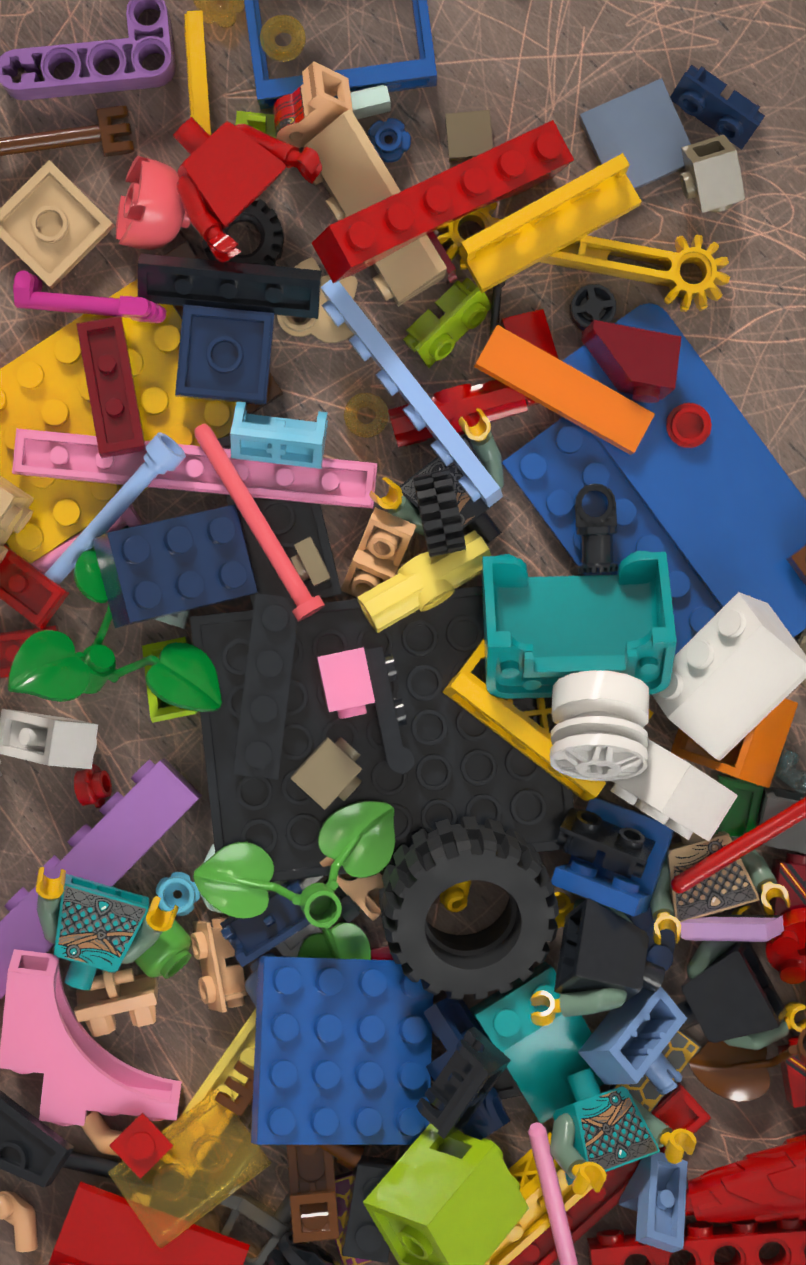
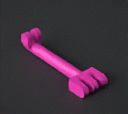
[13,270,167,323]

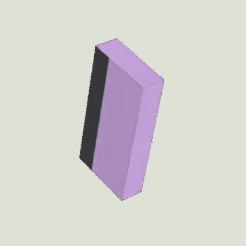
[680,914,784,942]

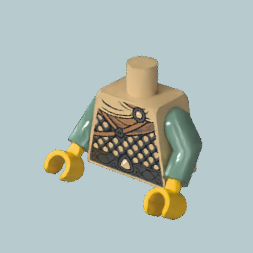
[650,831,790,945]

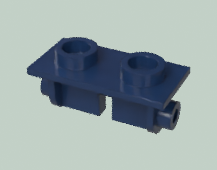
[670,65,765,150]

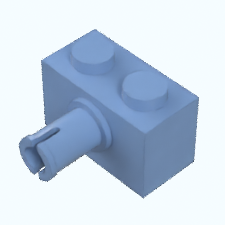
[578,987,687,1095]

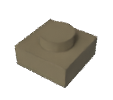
[291,537,332,587]

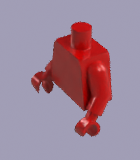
[173,117,322,262]

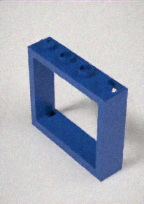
[244,0,437,110]

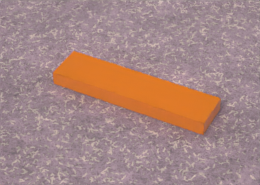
[474,325,655,455]

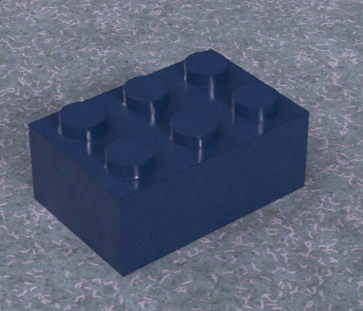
[93,505,258,628]

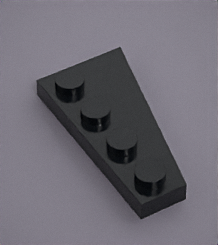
[0,1090,75,1188]

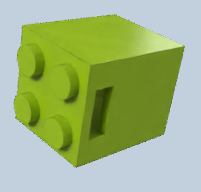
[363,1123,529,1265]

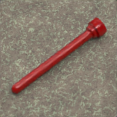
[671,797,806,893]

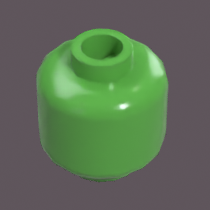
[134,912,192,979]

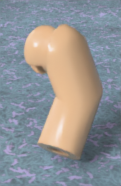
[80,1111,126,1157]

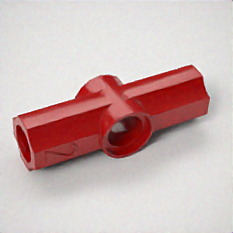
[388,380,528,448]

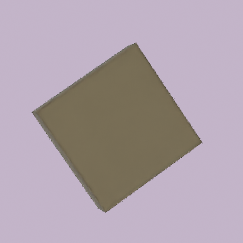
[445,110,493,162]

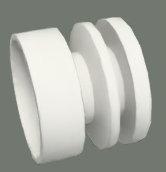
[550,671,649,781]

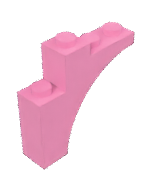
[0,949,182,1126]

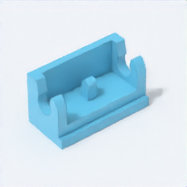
[230,401,328,469]

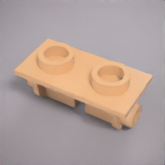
[190,916,248,1013]

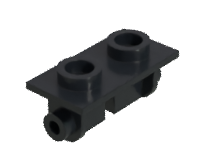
[556,808,656,879]

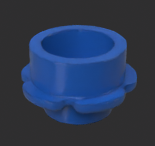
[368,118,411,163]

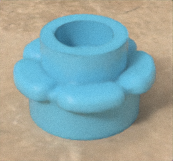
[156,872,200,916]

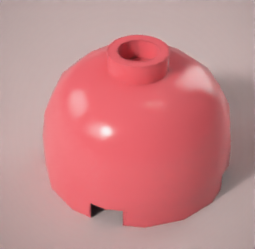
[116,156,190,250]

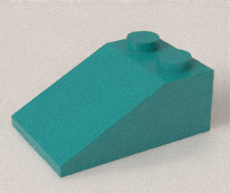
[470,962,604,1124]

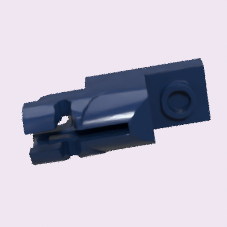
[423,997,511,1140]

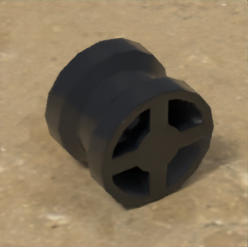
[569,284,616,331]

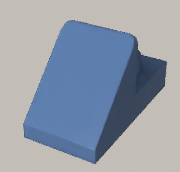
[619,1152,688,1253]

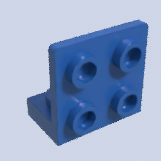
[551,797,674,916]

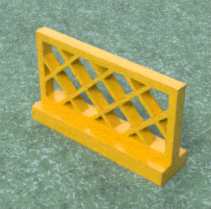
[443,639,654,802]

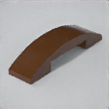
[286,1145,339,1243]

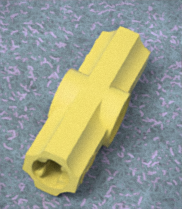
[358,530,492,633]

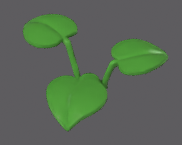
[193,801,395,960]

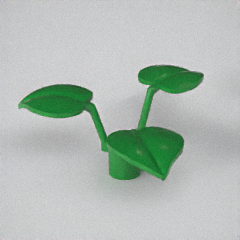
[8,546,222,712]

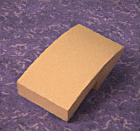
[341,507,417,598]

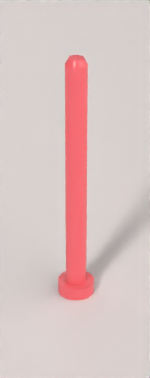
[194,424,325,622]

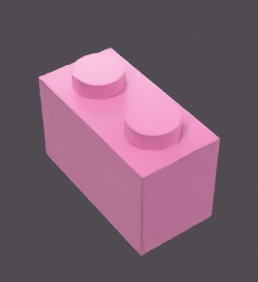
[316,647,375,719]

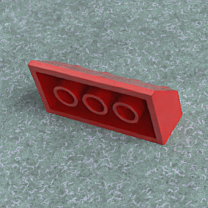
[48,1181,250,1265]

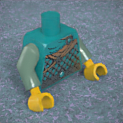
[36,867,179,990]
[550,1068,697,1195]

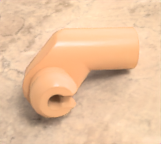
[0,1191,38,1252]

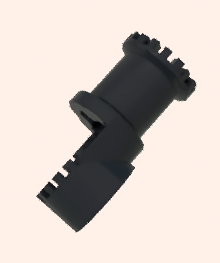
[574,483,619,573]

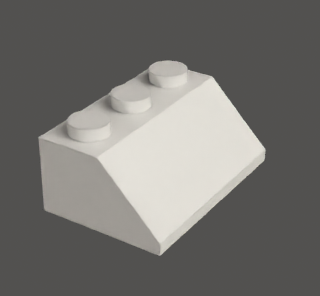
[652,592,806,760]

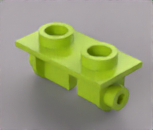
[402,277,492,368]

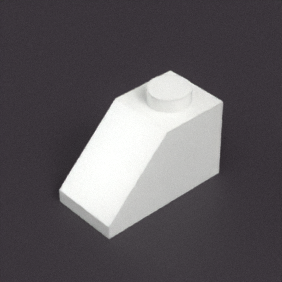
[0,709,98,769]

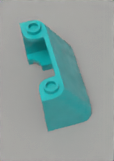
[482,551,677,699]

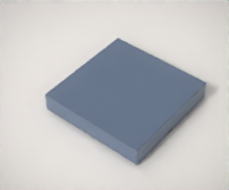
[579,78,691,190]

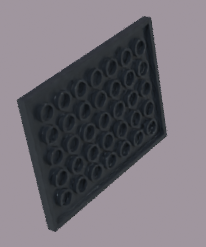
[190,586,574,882]

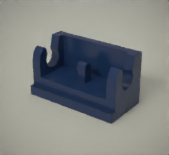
[220,879,311,967]

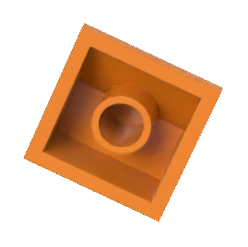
[671,698,798,788]

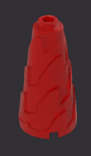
[685,1134,806,1223]

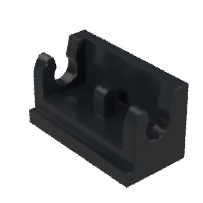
[416,1027,511,1139]

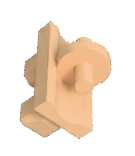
[74,968,158,1037]

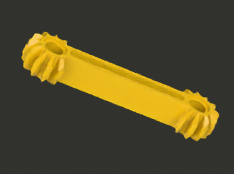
[436,202,730,312]

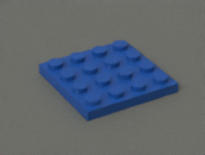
[251,956,433,1145]

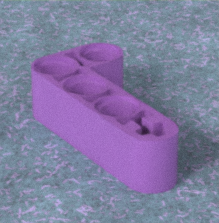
[0,0,176,100]

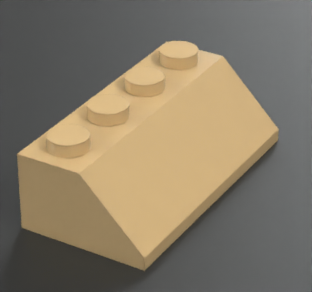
[304,109,447,307]

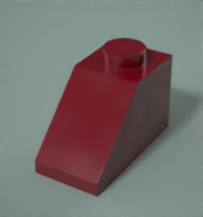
[581,320,682,403]

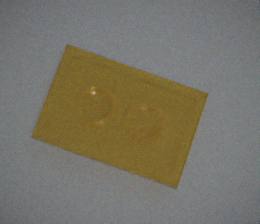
[108,1089,272,1249]

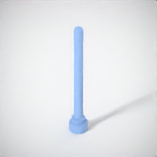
[45,432,186,584]

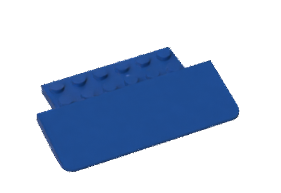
[502,303,806,655]

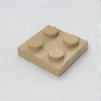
[0,160,115,289]

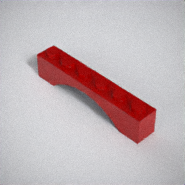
[311,120,574,284]

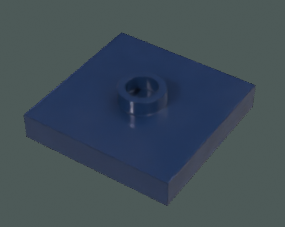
[175,305,275,405]

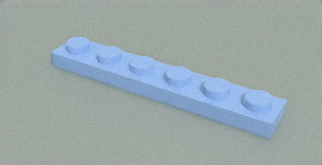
[321,279,503,507]

